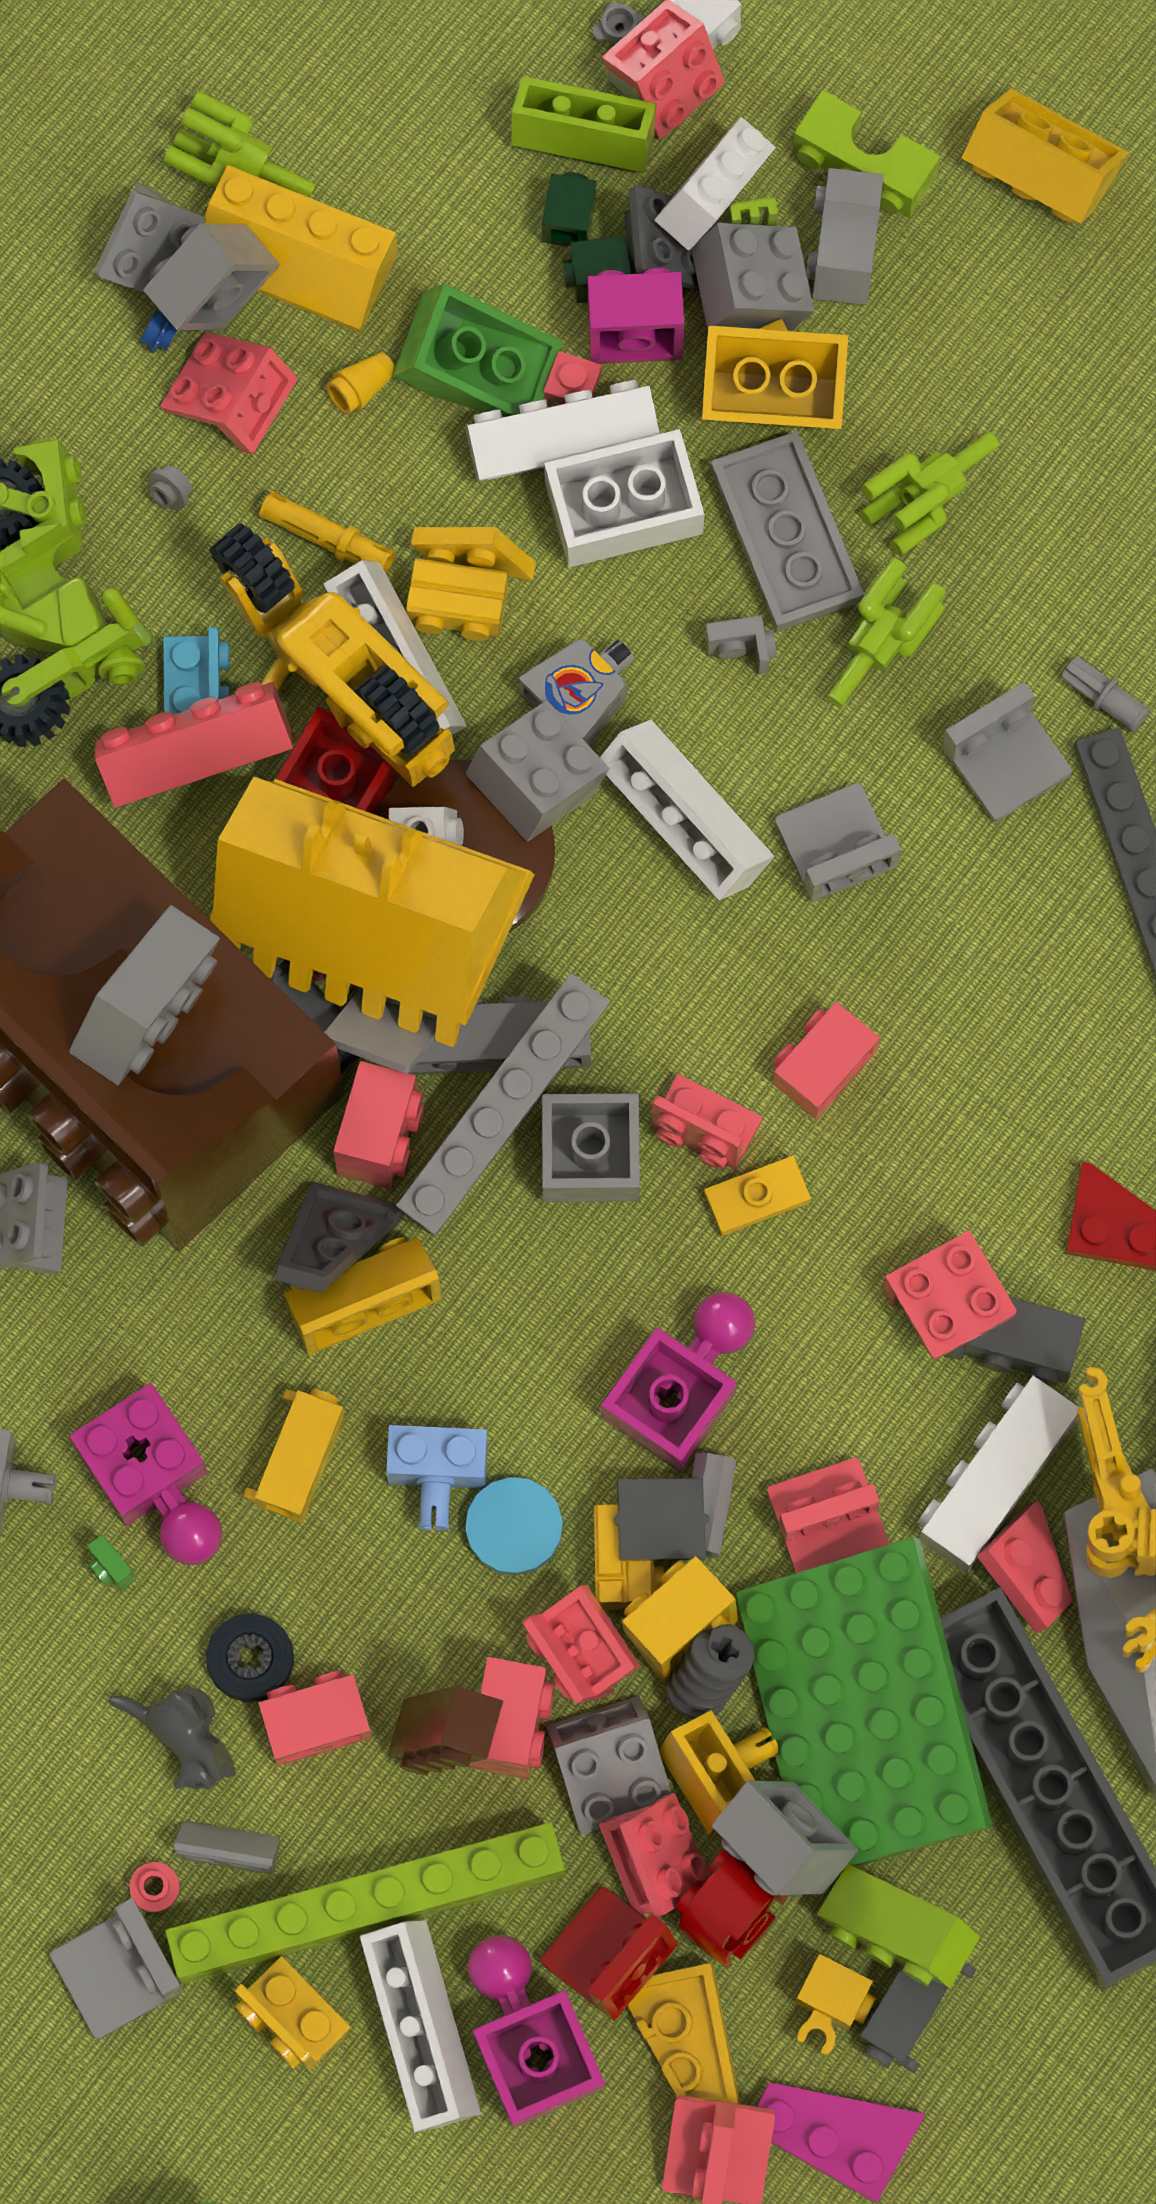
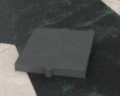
[613,1479,709,1561]

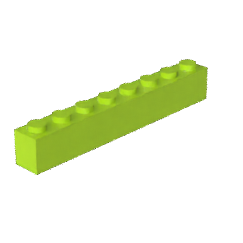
[165,1822,565,1985]

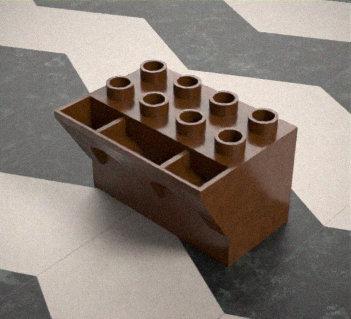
[0,778,344,1252]

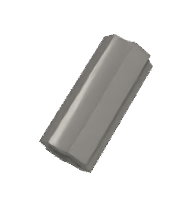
[691,1453,736,1558]

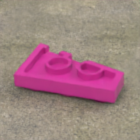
[756,2083,926,2204]

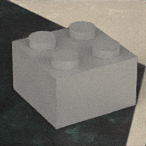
[691,223,814,331]
[143,224,280,330]
[465,700,609,842]
[542,1093,640,1202]
[711,1781,859,1895]

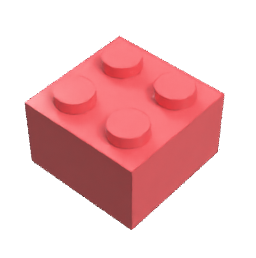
[333,1061,425,1190]
[470,1657,555,1780]

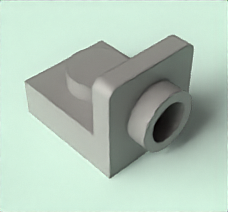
[705,615,776,674]

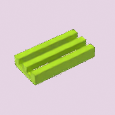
[727,197,778,226]

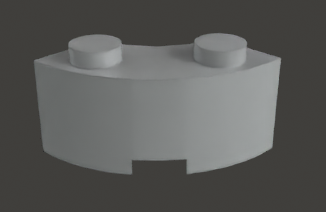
[806,168,884,305]

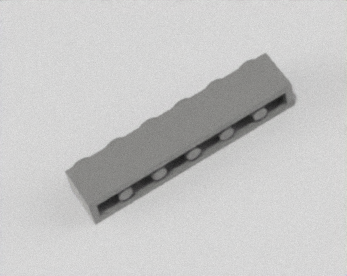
[396,973,610,1236]

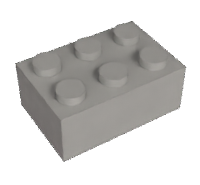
[69,905,220,1085]

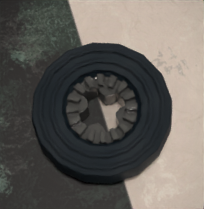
[206,1613,294,1703]

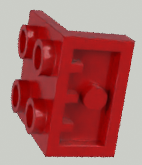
[540,1887,678,2021]

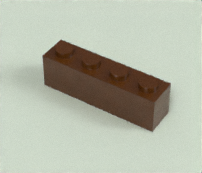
[387,1685,503,1776]

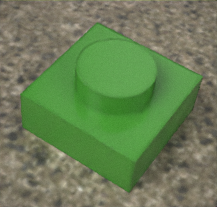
[87,1534,137,1592]

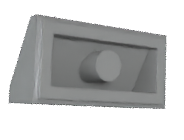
[173,1821,280,1874]

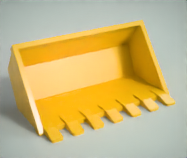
[210,777,535,1047]

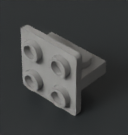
[95,183,206,293]
[0,1162,67,1275]

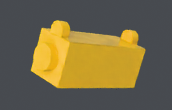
[242,1389,345,1524]

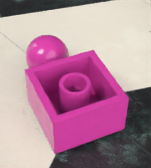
[601,1292,755,1472]
[69,1383,222,1565]
[468,1935,605,2129]

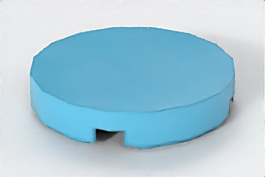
[465,1477,563,1575]

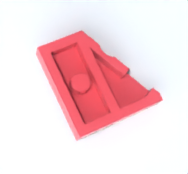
[977,1500,1073,1634]

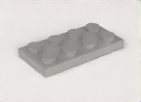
[710,431,864,632]

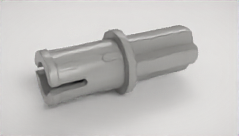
[1061,657,1151,733]

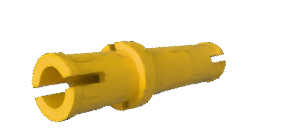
[259,491,396,574]

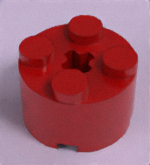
[676,1849,788,1969]

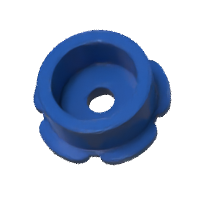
[140,310,177,353]

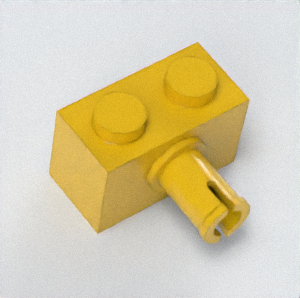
[659,1710,779,1835]

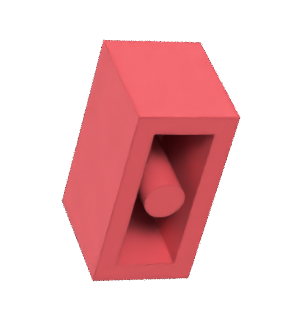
[772,1002,880,1120]
[258,1671,372,1766]

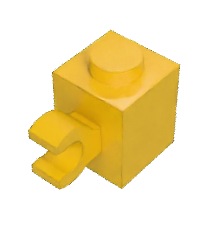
[795,1953,876,2057]

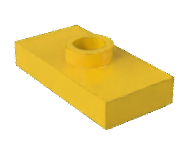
[704,1155,811,1237]

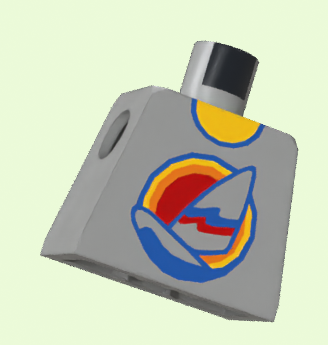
[519,639,634,745]

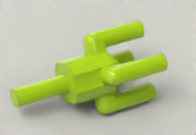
[163,90,316,198]
[859,432,999,556]
[827,557,946,708]

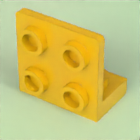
[234,1956,352,2071]

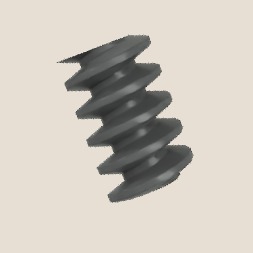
[666,1624,754,1719]

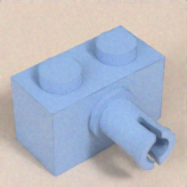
[386,1425,488,1531]

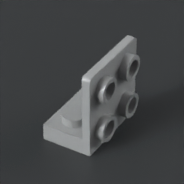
[942,682,1072,822]
[775,783,901,903]
[325,986,437,1074]
[546,1696,671,1834]
[50,1898,184,2040]

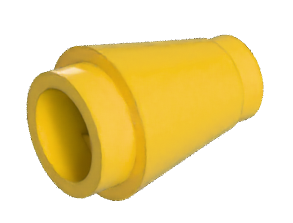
[326,352,395,414]

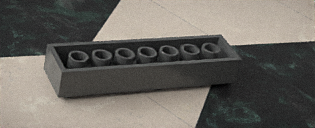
[940,1587,1156,1992]

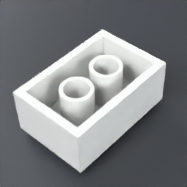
[544,429,704,568]

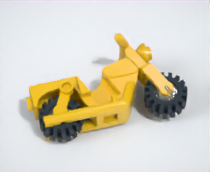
[209,523,455,787]

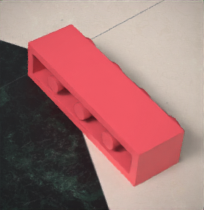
[95,681,293,808]

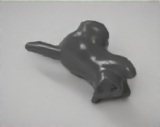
[109,1687,236,1789]

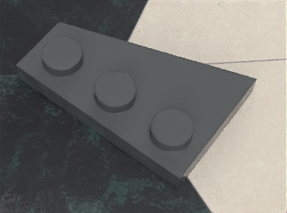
[275,1182,403,1292]

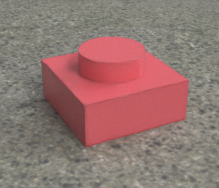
[543,351,602,405]

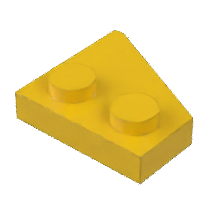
[411,527,536,580]

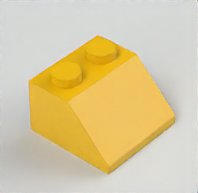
[622,1556,738,1685]

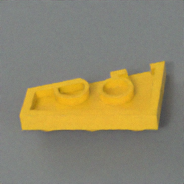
[628,1963,741,2104]

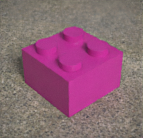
[588,268,684,364]

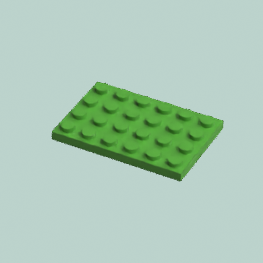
[736,1537,993,1871]

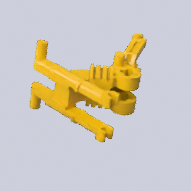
[1077,1367,1156,1673]

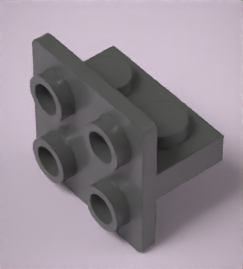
[624,185,704,292]

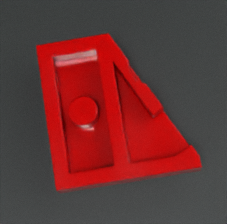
[1066,1161,1156,1271]

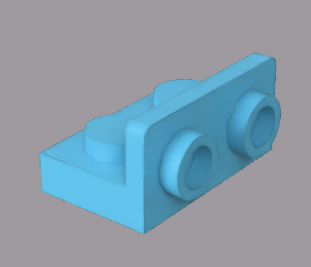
[163,627,230,715]

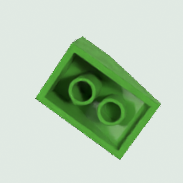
[393,283,563,418]

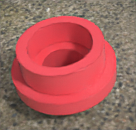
[130,1862,180,1913]

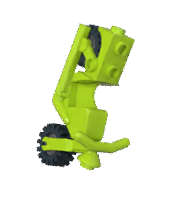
[0,439,154,747]

